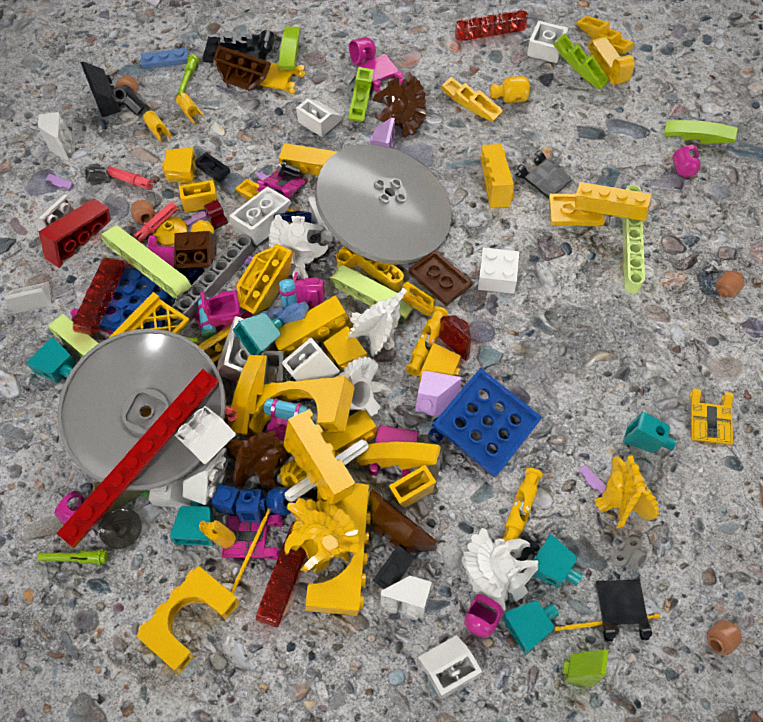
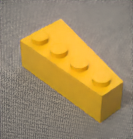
[480,144,514,208]
[274,295,354,358]
[283,409,355,506]

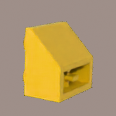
[179,179,218,213]

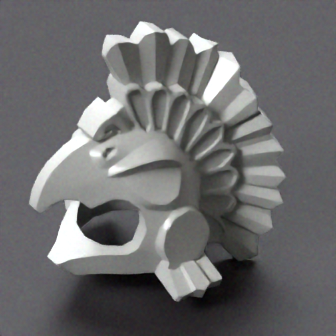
[268,214,329,280]
[348,288,407,357]
[334,356,391,417]
[461,528,539,612]

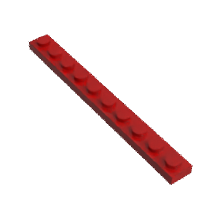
[56,369,219,548]

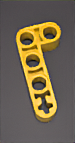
[588,36,635,86]
[336,246,404,293]

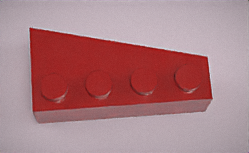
[39,198,111,268]

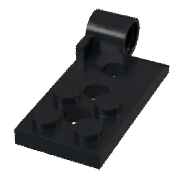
[203,30,275,63]

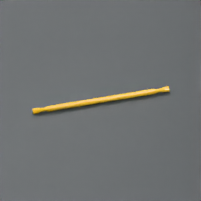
[230,509,271,594]
[554,614,660,631]

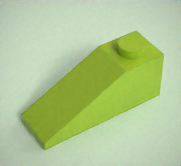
[562,649,608,688]

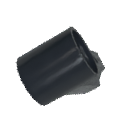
[112,85,146,116]

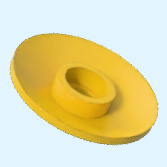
[153,216,188,245]

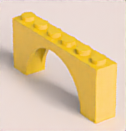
[240,376,355,437]
[305,483,371,616]

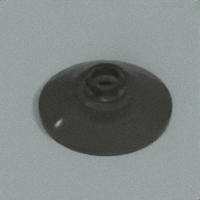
[99,508,142,549]

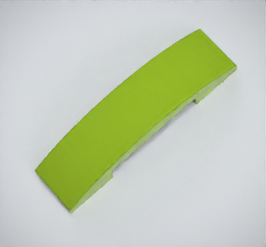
[348,67,374,123]

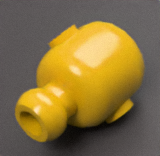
[490,76,530,104]

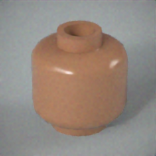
[116,75,139,97]
[130,200,155,226]
[716,270,745,298]
[706,620,742,655]

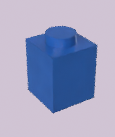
[211,484,240,516]

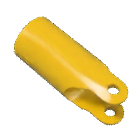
[176,93,204,125]
[143,110,171,142]
[199,520,236,549]

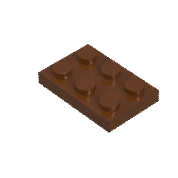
[408,250,473,306]

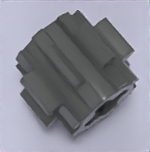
[85,164,106,185]

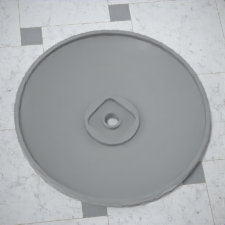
[315,144,451,264]
[57,329,226,491]

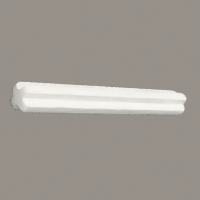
[284,439,369,503]

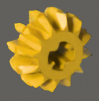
[279,460,307,489]

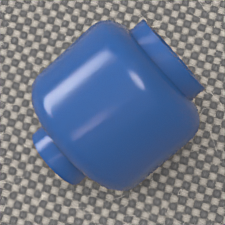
[266,487,297,515]

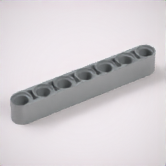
[165,234,254,332]

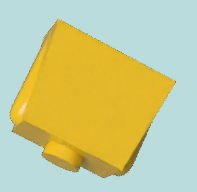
[162,147,196,183]
[323,326,367,374]
[419,343,461,383]
[389,465,436,509]

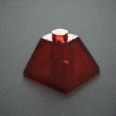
[439,315,471,361]

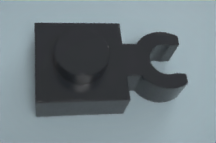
[220,31,247,48]

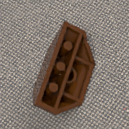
[213,45,271,91]
[370,488,438,553]

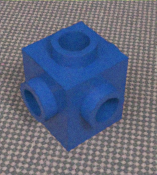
[236,488,267,523]

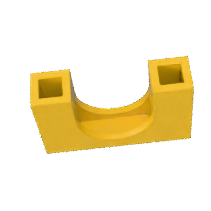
[136,565,240,674]

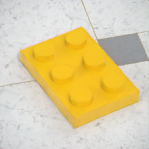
[549,194,605,226]

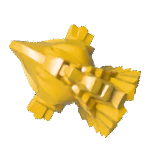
[595,455,661,529]
[284,498,360,574]

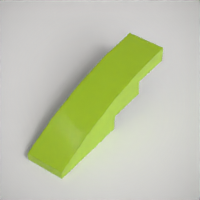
[278,26,300,71]
[553,33,609,90]
[664,120,738,144]

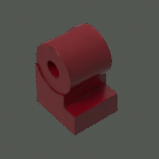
[204,199,228,230]

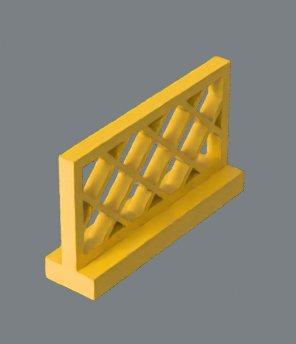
[109,292,190,338]

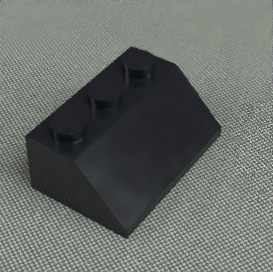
[80,61,121,118]

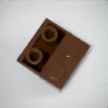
[174,231,217,269]

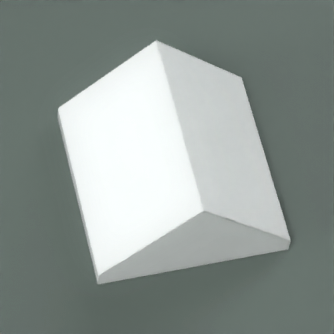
[4,282,52,314]

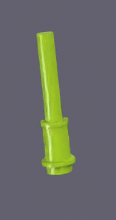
[177,54,199,97]
[37,548,108,566]

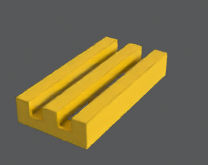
[402,282,435,316]

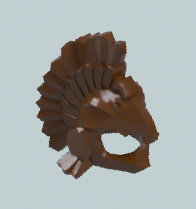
[372,72,427,138]
[225,430,290,489]

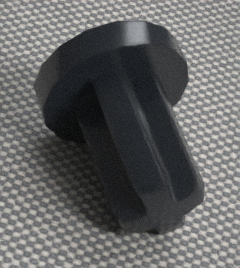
[276,159,300,178]
[516,535,540,561]

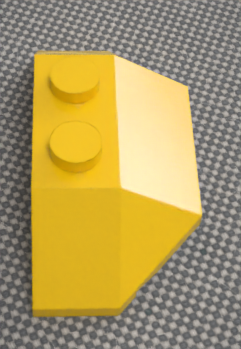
[236,244,293,315]

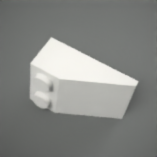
[229,187,291,245]
[217,316,264,382]

